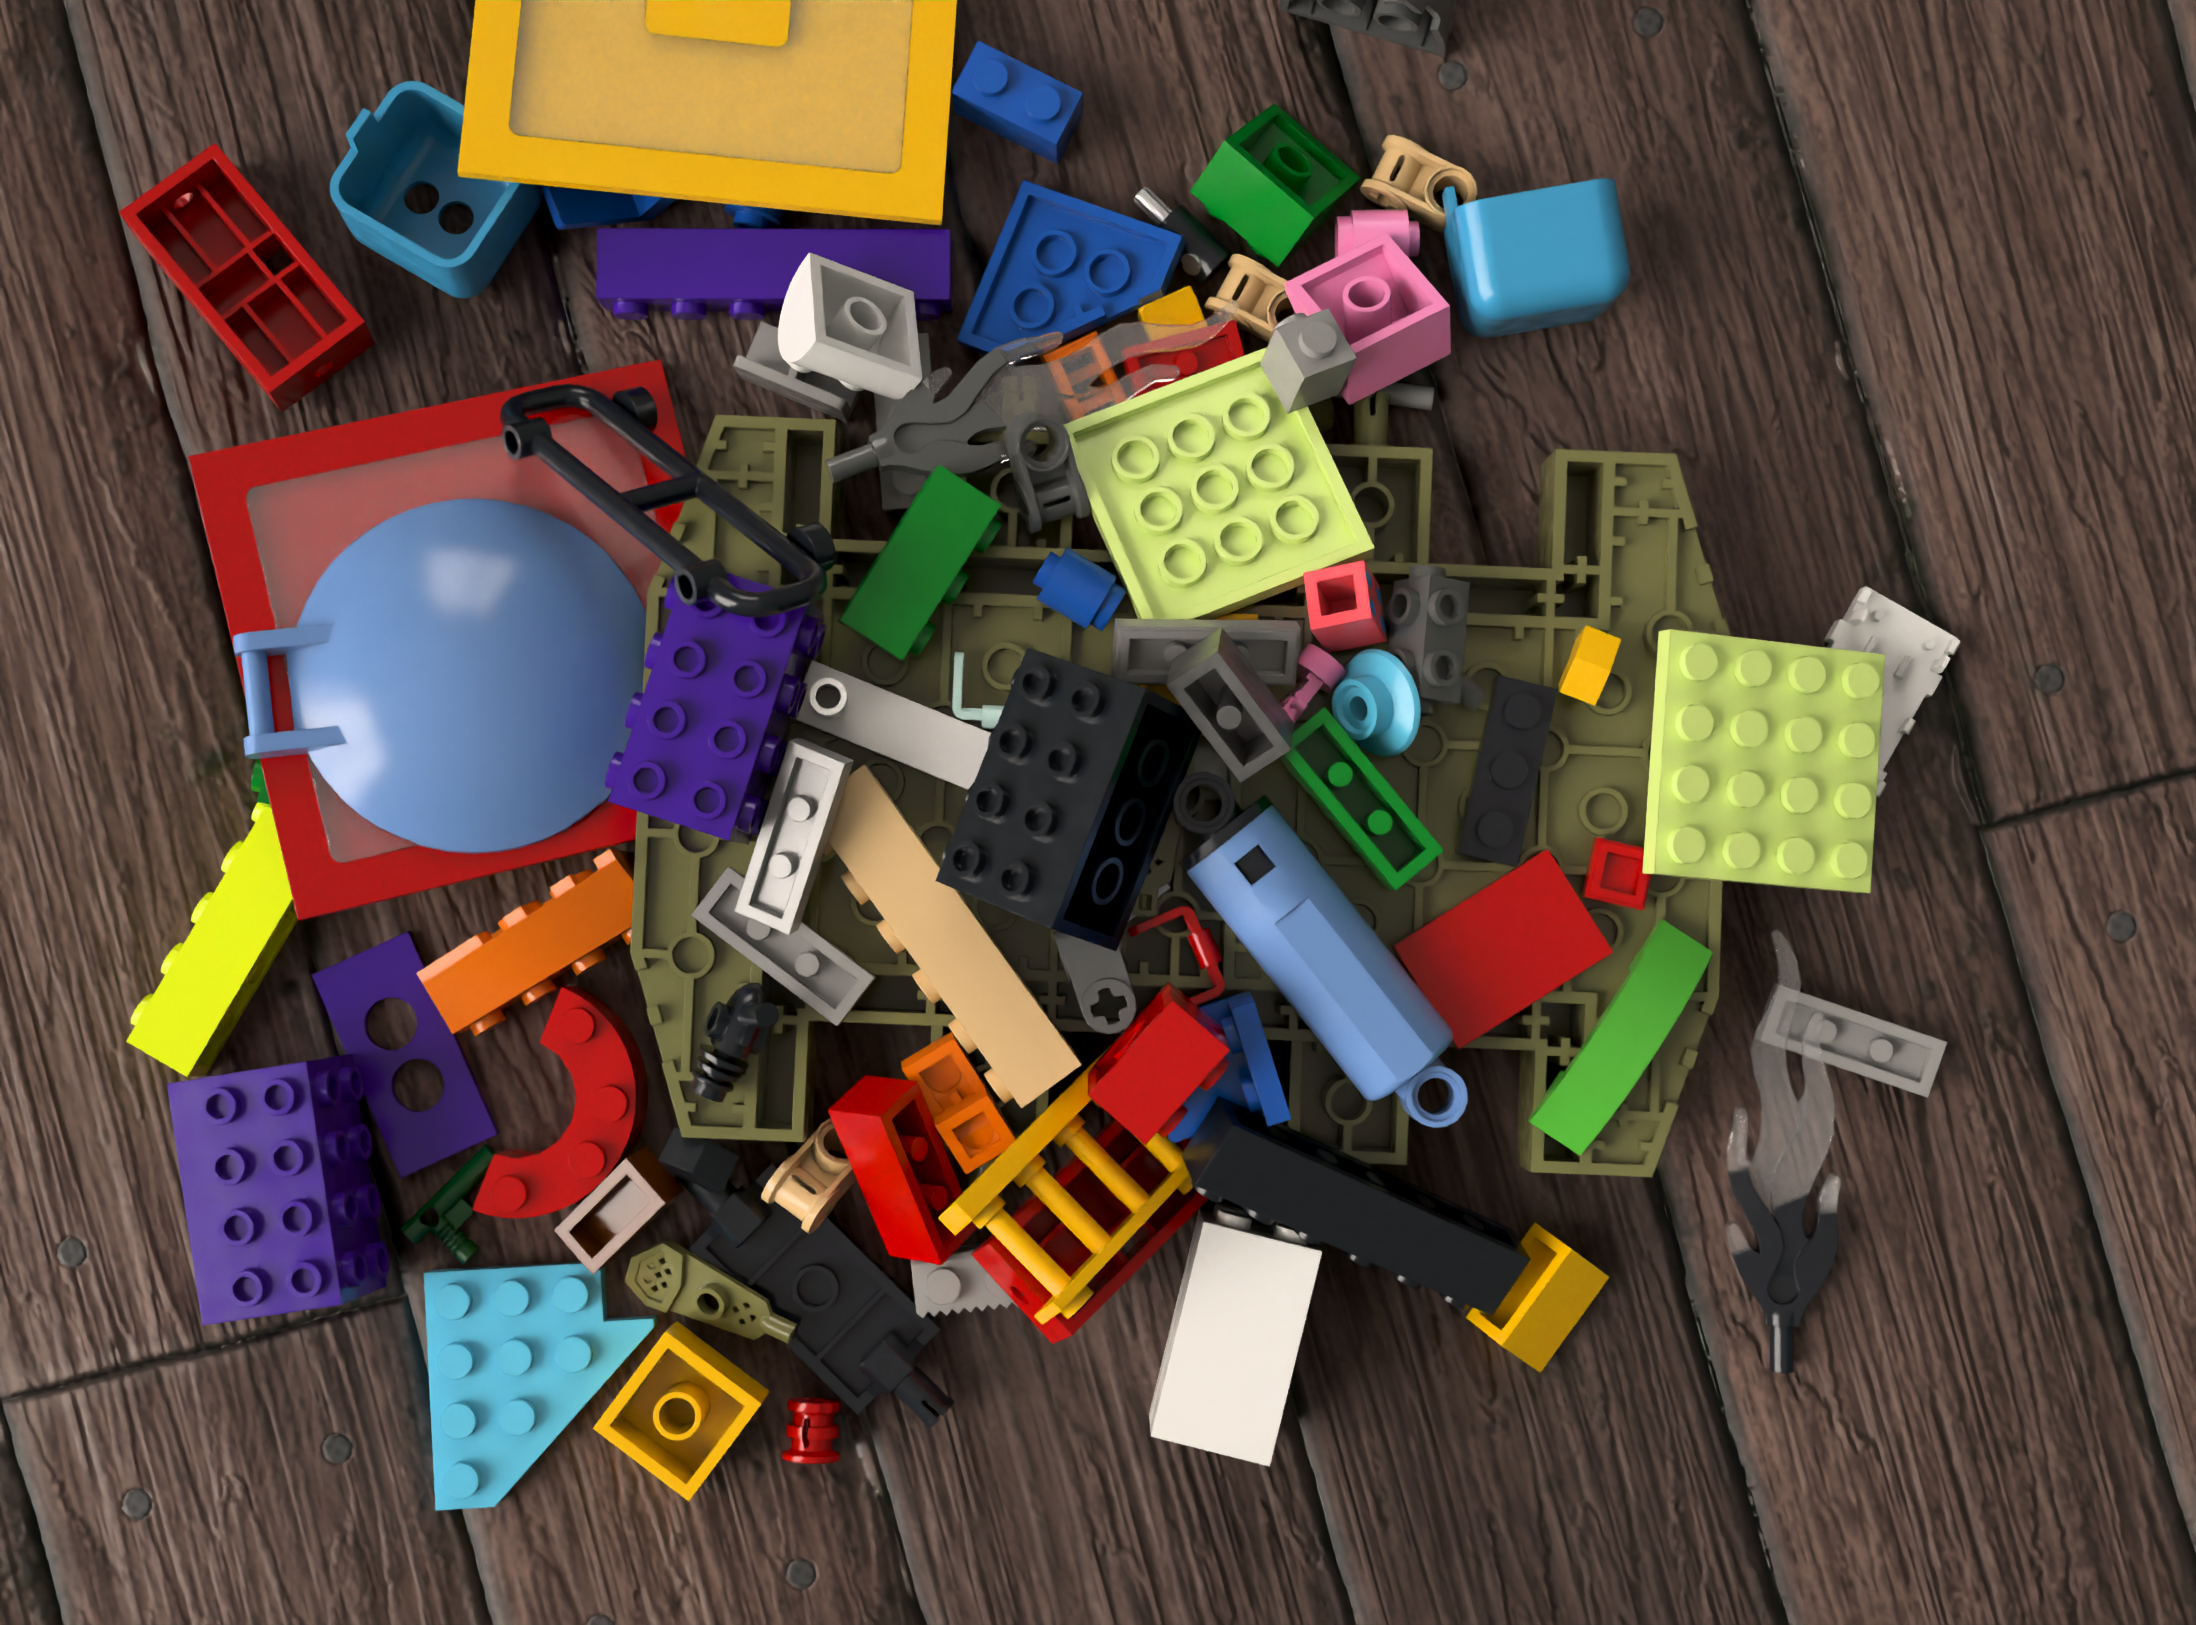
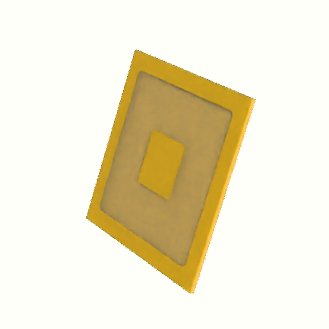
[458,0,957,225]

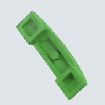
[1528,919,1713,1156]

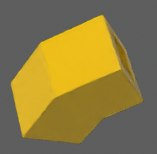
[1558,625,1621,706]

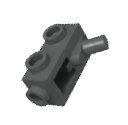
[1384,565,1485,717]

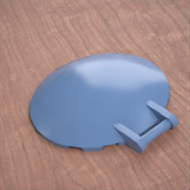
[233,499,646,854]

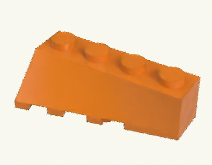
[416,849,635,1037]

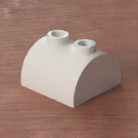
[778,252,922,400]

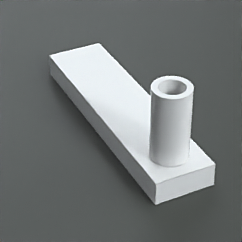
[790,660,991,790]

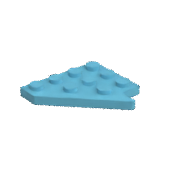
[424,1261,658,1511]

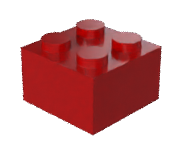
[1088,981,1230,1145]

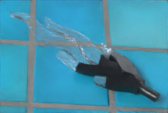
[1726,929,1841,1373]

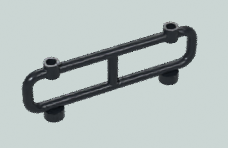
[500,384,836,618]

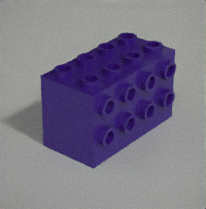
[605,572,827,845]
[167,1054,390,1326]

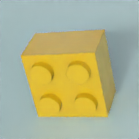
[593,1321,770,1501]

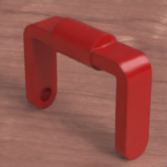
[1127,906,1225,1005]

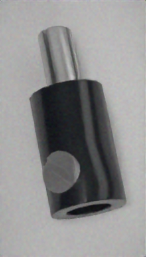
[1134,187,1232,285]

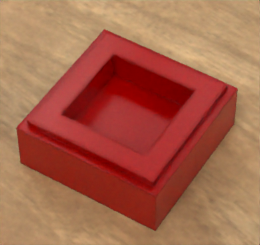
[1581,837,1652,911]

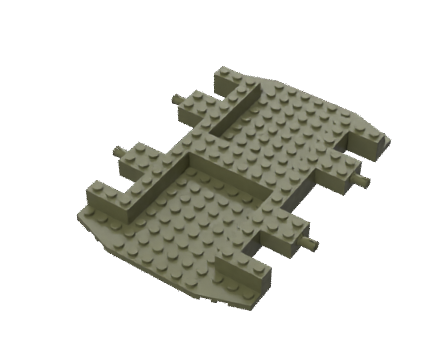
[630,377,1730,1201]

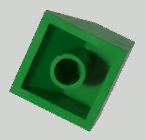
[1190,103,1361,267]

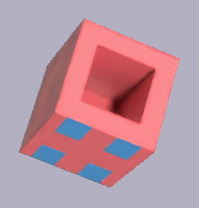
[1303,560,1387,653]

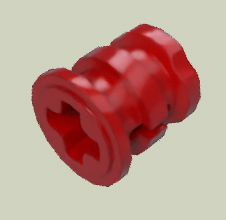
[782,1397,841,1464]

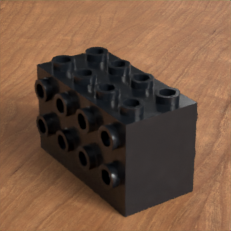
[935,648,1202,951]

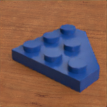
[957,180,1186,366]

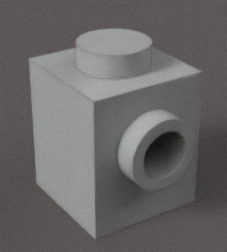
[1260,308,1357,414]

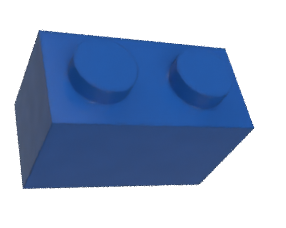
[951,41,1084,164]

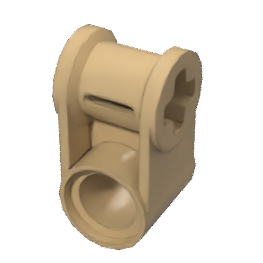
[1360,135,1477,233]
[1204,254,1293,343]
[761,1118,856,1234]

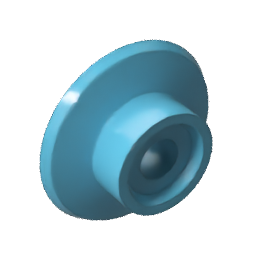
[1332,649,1421,757]

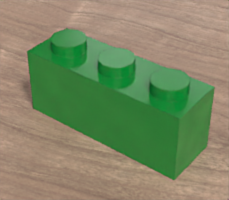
[837,464,1002,661]
[1279,707,1444,891]

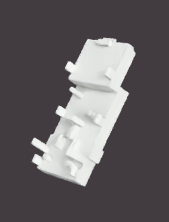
[1824,586,1961,797]

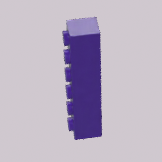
[596,228,953,321]

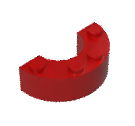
[472,985,648,1219]

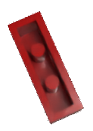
[828,1075,977,1265]

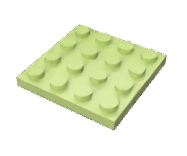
[1063,347,1375,620]
[1642,629,1885,893]

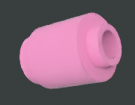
[1334,209,1420,258]

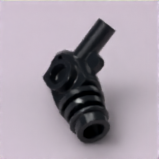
[690,983,779,1102]

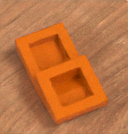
[901,1031,1017,1174]

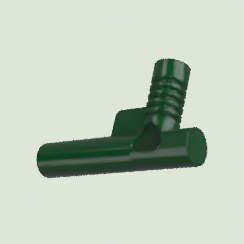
[401,1144,497,1265]

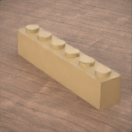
[824,765,1082,1108]

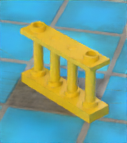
[938,1045,1193,1325]

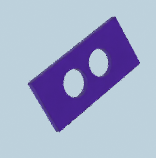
[312,931,500,1178]

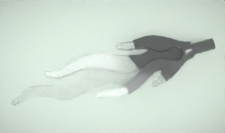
[825,301,1238,483]

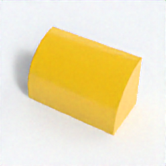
[1466,1222,1610,1373]

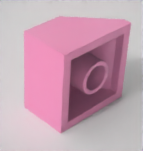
[1285,232,1451,405]

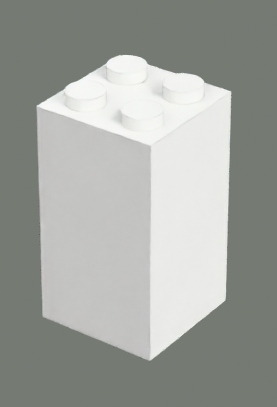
[1149,1203,1322,1466]

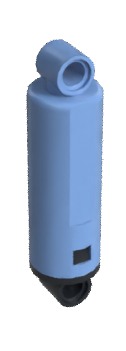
[1172,772,1468,1128]

